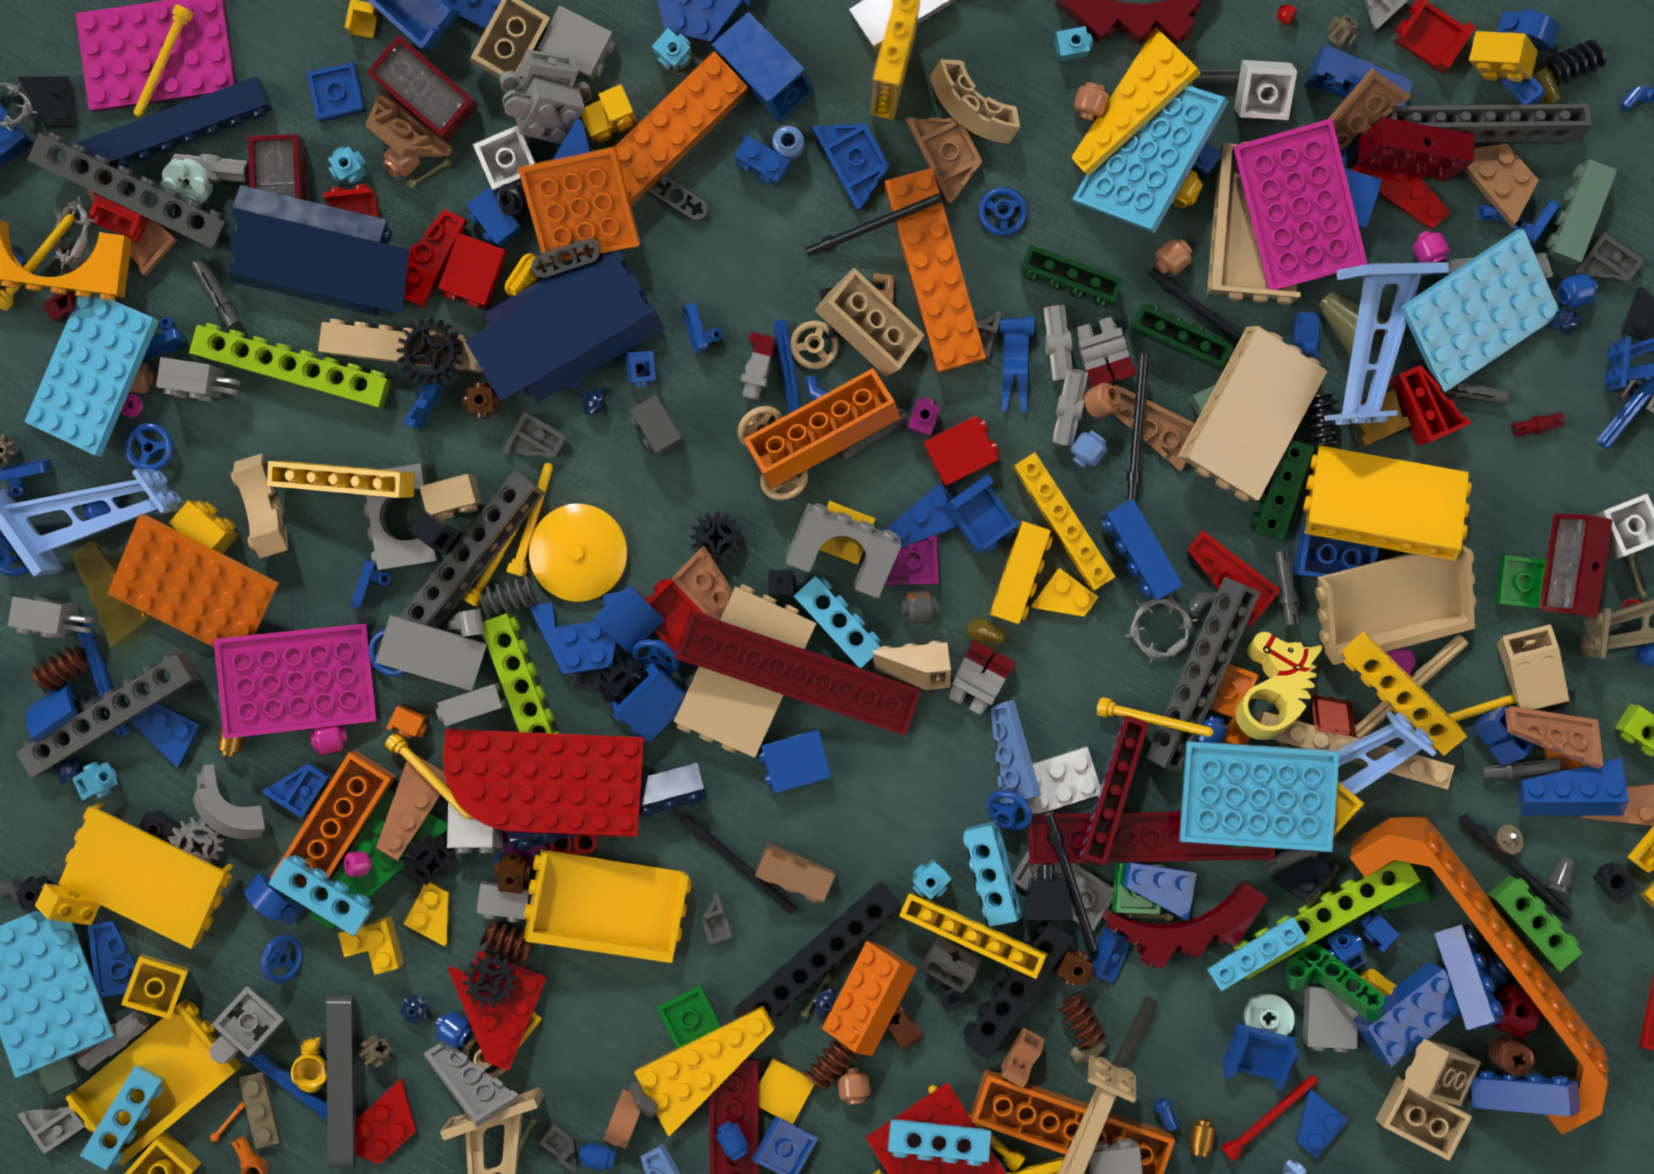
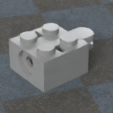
[502,77,585,144]
[156,357,240,402]
[8,596,94,638]
[209,986,286,1063]

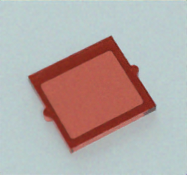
[1311,695,1356,737]

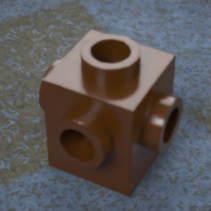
[463,383,500,419]
[494,852,531,894]
[1054,949,1095,987]

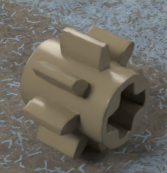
[1327,15,1359,47]
[0,435,18,465]
[359,1035,392,1068]

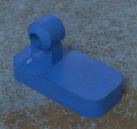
[1499,76,1545,104]
[1511,200,1561,249]
[682,302,723,354]
[1292,312,1319,360]
[143,317,187,360]
[0,458,52,497]
[350,559,391,609]

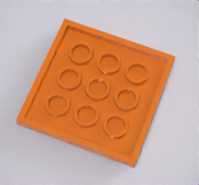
[518,146,641,265]

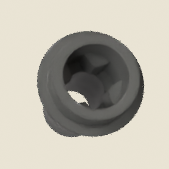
[1547,856,1576,895]

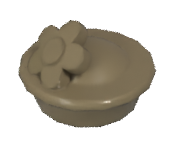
[1495,824,1524,854]

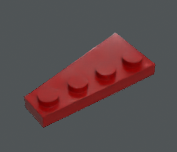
[1352,164,1451,230]
[405,209,468,308]
[1187,530,1281,628]

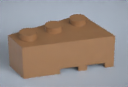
[755,842,835,903]

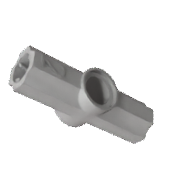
[171,154,249,183]
[1043,305,1073,382]
[1052,369,1088,446]
[75,1009,149,1071]

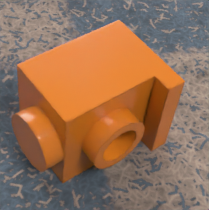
[387,705,428,738]

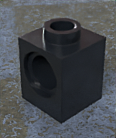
[768,570,793,595]
[1592,862,1639,904]

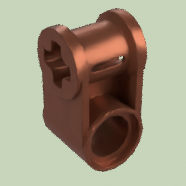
[887,1004,924,1051]

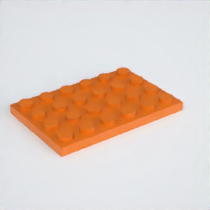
[107,513,279,647]

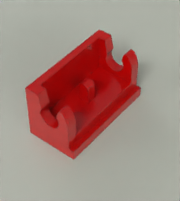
[88,195,149,243]

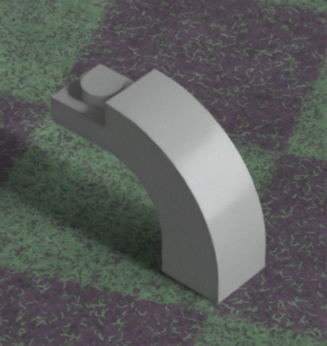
[193,764,265,839]

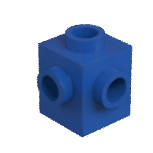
[1327,928,1367,970]

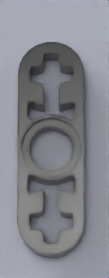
[647,175,708,221]
[532,238,601,277]

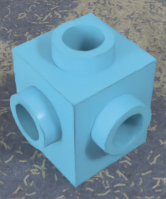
[652,28,692,72]
[328,147,368,186]
[72,762,118,801]
[912,859,951,900]

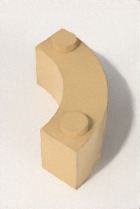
[930,59,1020,144]
[231,453,288,559]

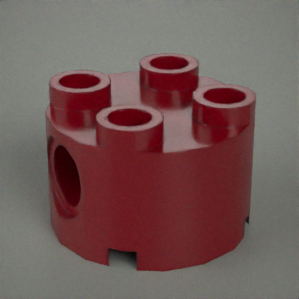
[1492,982,1541,1039]

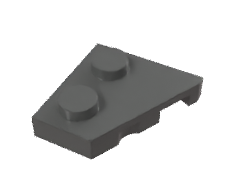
[1573,232,1645,281]
[502,411,568,458]

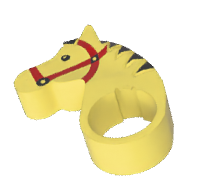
[1235,632,1323,740]

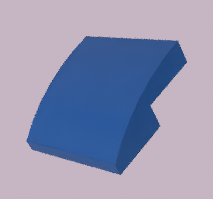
[593,585,665,653]
[26,681,78,742]

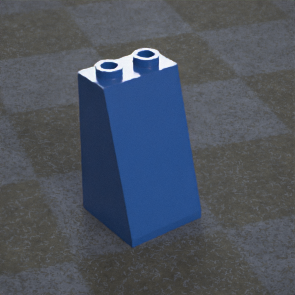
[712,12,814,123]

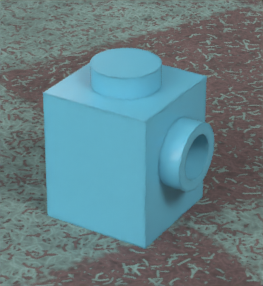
[1054,26,1093,62]

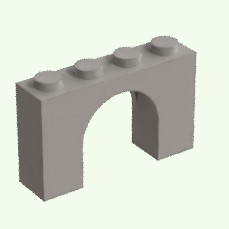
[364,463,441,570]
[786,503,901,598]

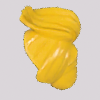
[291,1037,327,1093]

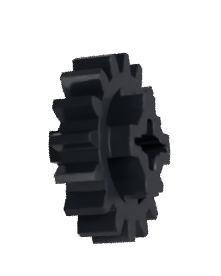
[690,511,743,565]
[598,658,649,708]
[401,834,455,886]
[463,953,518,1008]

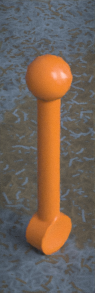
[210,1101,245,1142]

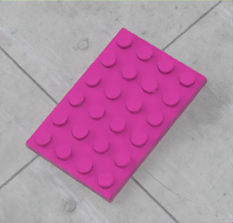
[76,0,236,112]
[1233,118,1368,290]
[213,623,376,739]

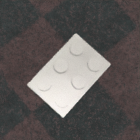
[1027,746,1100,814]

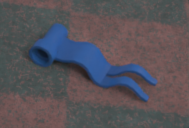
[999,316,1034,413]

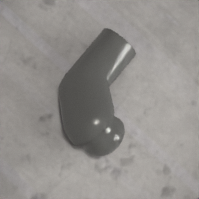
[1188,592,1218,617]
[0,880,21,903]
[629,1082,658,1117]

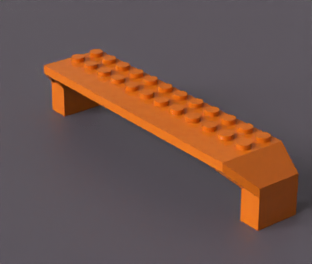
[1350,816,1609,1135]

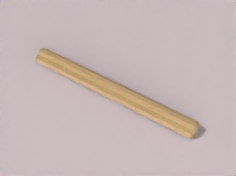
[1351,635,1468,739]

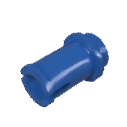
[1477,205,1506,223]
[1153,1098,1180,1132]

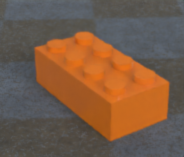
[822,941,917,1056]

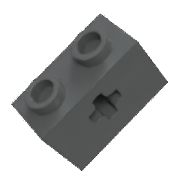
[920,935,981,993]

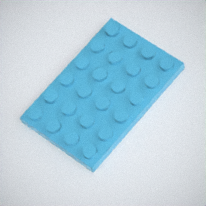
[1072,86,1228,233]
[1400,229,1559,393]
[24,294,160,457]
[1179,741,1340,852]
[0,910,115,1079]

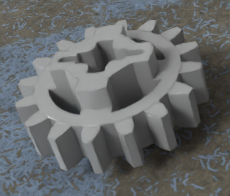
[168,817,224,864]

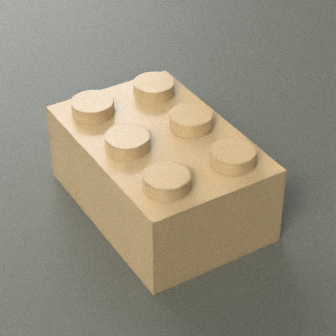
[469,0,550,79]
[1403,1039,1481,1107]
[1376,1076,1472,1161]

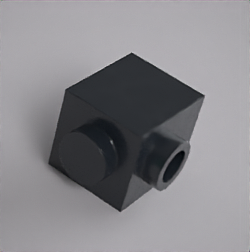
[139,810,182,844]

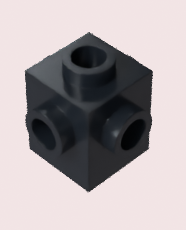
[15,875,54,913]

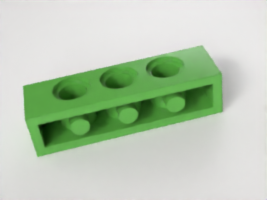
[1487,876,1582,972]

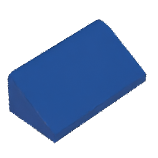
[1091,927,1131,983]

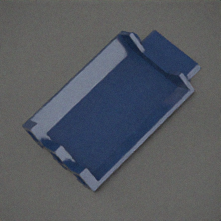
[229,185,410,316]
[465,250,665,403]

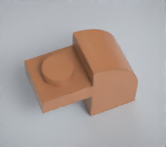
[1001,1027,1045,1088]
[603,1089,641,1149]

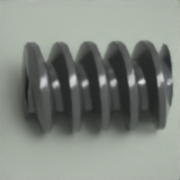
[480,576,535,618]

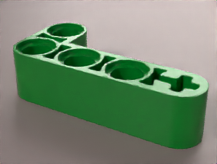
[1285,943,1385,1021]

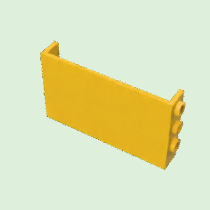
[870,0,921,120]
[1303,445,1472,561]
[58,801,233,949]
[524,849,691,963]
[65,999,242,1166]

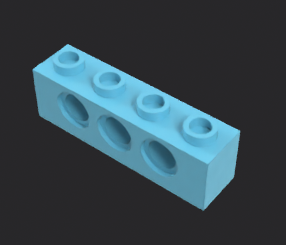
[794,576,882,668]
[963,821,1023,927]
[268,855,375,936]
[1207,917,1307,991]
[80,1064,165,1170]
[887,1119,991,1166]

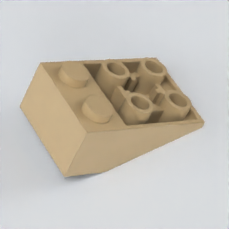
[1496,624,1569,710]
[873,641,951,690]

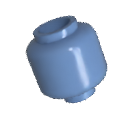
[772,126,804,160]
[1071,431,1107,468]

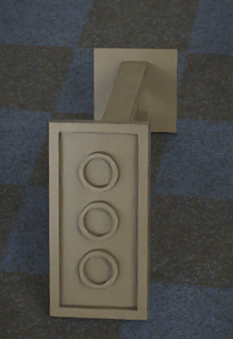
[1581,598,1654,659]

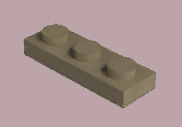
[238,1071,282,1149]

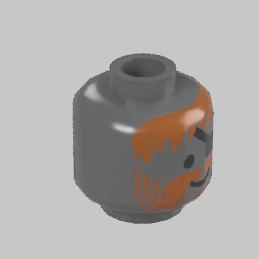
[900,591,937,623]

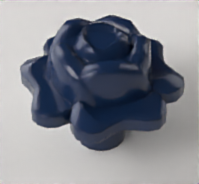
[1549,309,1581,335]
[580,388,605,415]
[57,757,81,785]
[813,988,839,1018]
[399,994,430,1025]

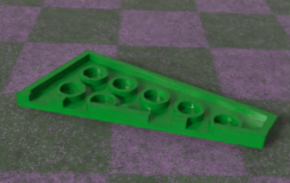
[309,789,448,930]

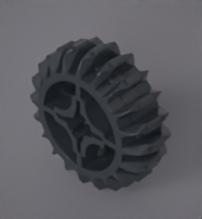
[396,318,465,385]

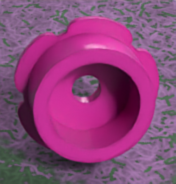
[120,393,143,418]

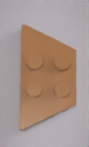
[365,91,453,157]
[906,117,982,205]
[1463,144,1538,227]

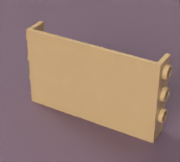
[1207,142,1301,305]
[1177,326,1327,502]
[1315,543,1476,665]
[674,584,816,758]

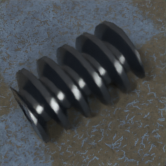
[1547,39,1606,86]
[497,180,529,216]
[1307,394,1342,445]

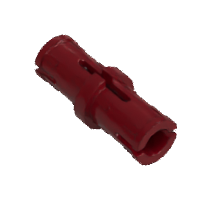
[1511,412,1565,438]

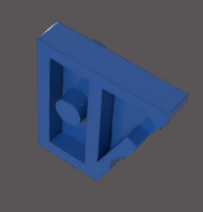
[403,383,443,431]
[262,763,330,818]
[1296,1089,1348,1158]

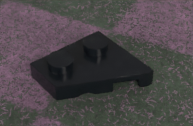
[1620,287,1654,341]
[1271,854,1341,907]

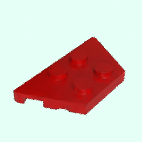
[355,1078,418,1164]

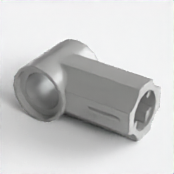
[447,609,484,637]

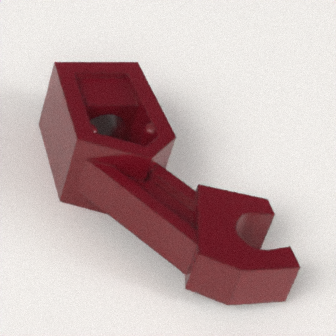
[42,261,85,322]

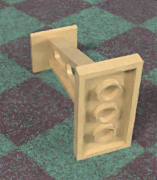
[1057,1055,1136,1174]
[440,1087,544,1174]

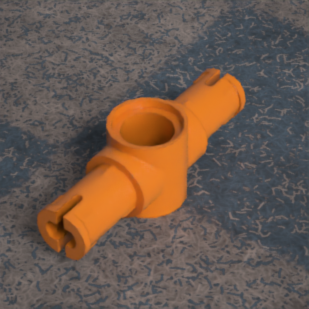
[231,1135,269,1174]

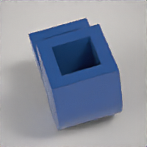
[1497,9,1560,50]
[244,873,305,925]

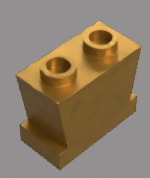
[1351,390,1411,447]

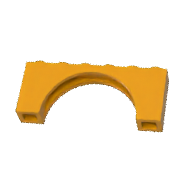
[0,220,132,301]

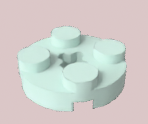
[161,158,213,204]
[1243,993,1295,1035]

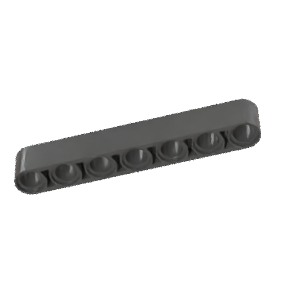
[326,994,356,1168]

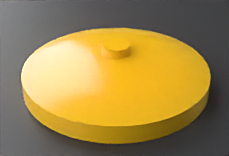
[529,504,628,602]

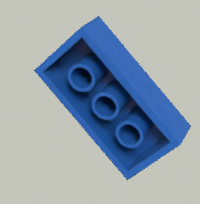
[1100,499,1183,600]
[1353,962,1461,1067]

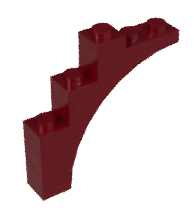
[1055,0,1203,45]
[1102,881,1268,969]

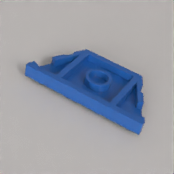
[658,0,745,42]
[812,123,889,211]

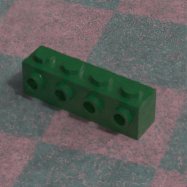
[1019,244,1123,308]
[1129,304,1233,371]
[1249,439,1314,541]

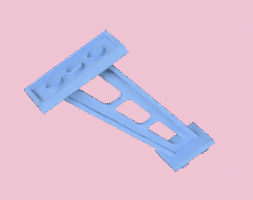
[1325,262,1449,425]
[0,469,183,576]
[1335,710,1436,794]

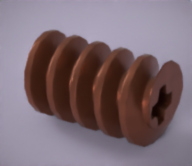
[31,645,90,692]
[479,919,534,966]
[1059,991,1107,1048]
[1488,1036,1534,1076]
[802,1041,857,1090]

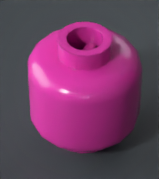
[1413,231,1450,263]
[309,725,348,755]

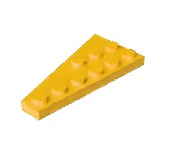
[1071,27,1201,176]
[634,1006,775,1137]

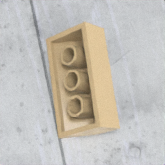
[815,268,924,377]

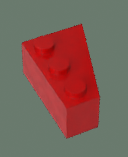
[1389,365,1472,446]

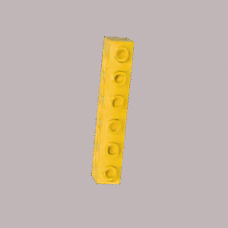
[1012,452,1115,590]
[267,461,415,498]
[1342,631,1467,756]
[899,893,1048,979]

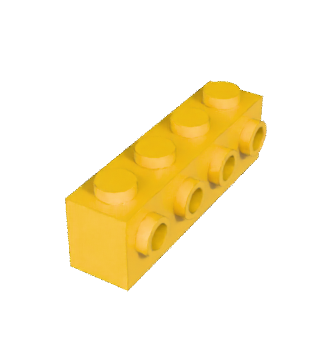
[989,521,1053,624]

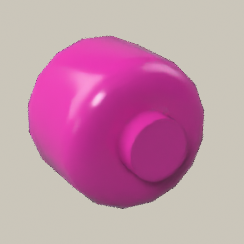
[344,851,372,877]

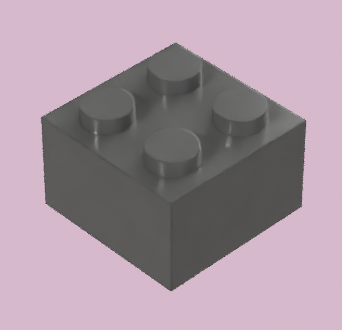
[630,395,684,456]

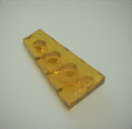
[71,540,152,648]

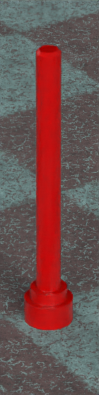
[1221,1075,1318,1162]

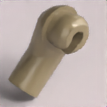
[1070,1041,1107,1064]

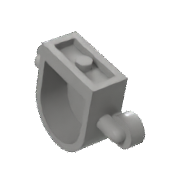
[499,49,592,103]

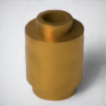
[217,725,244,756]
[1188,1118,1216,1157]

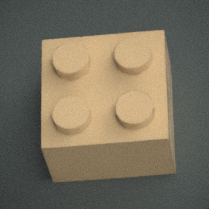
[420,474,484,520]

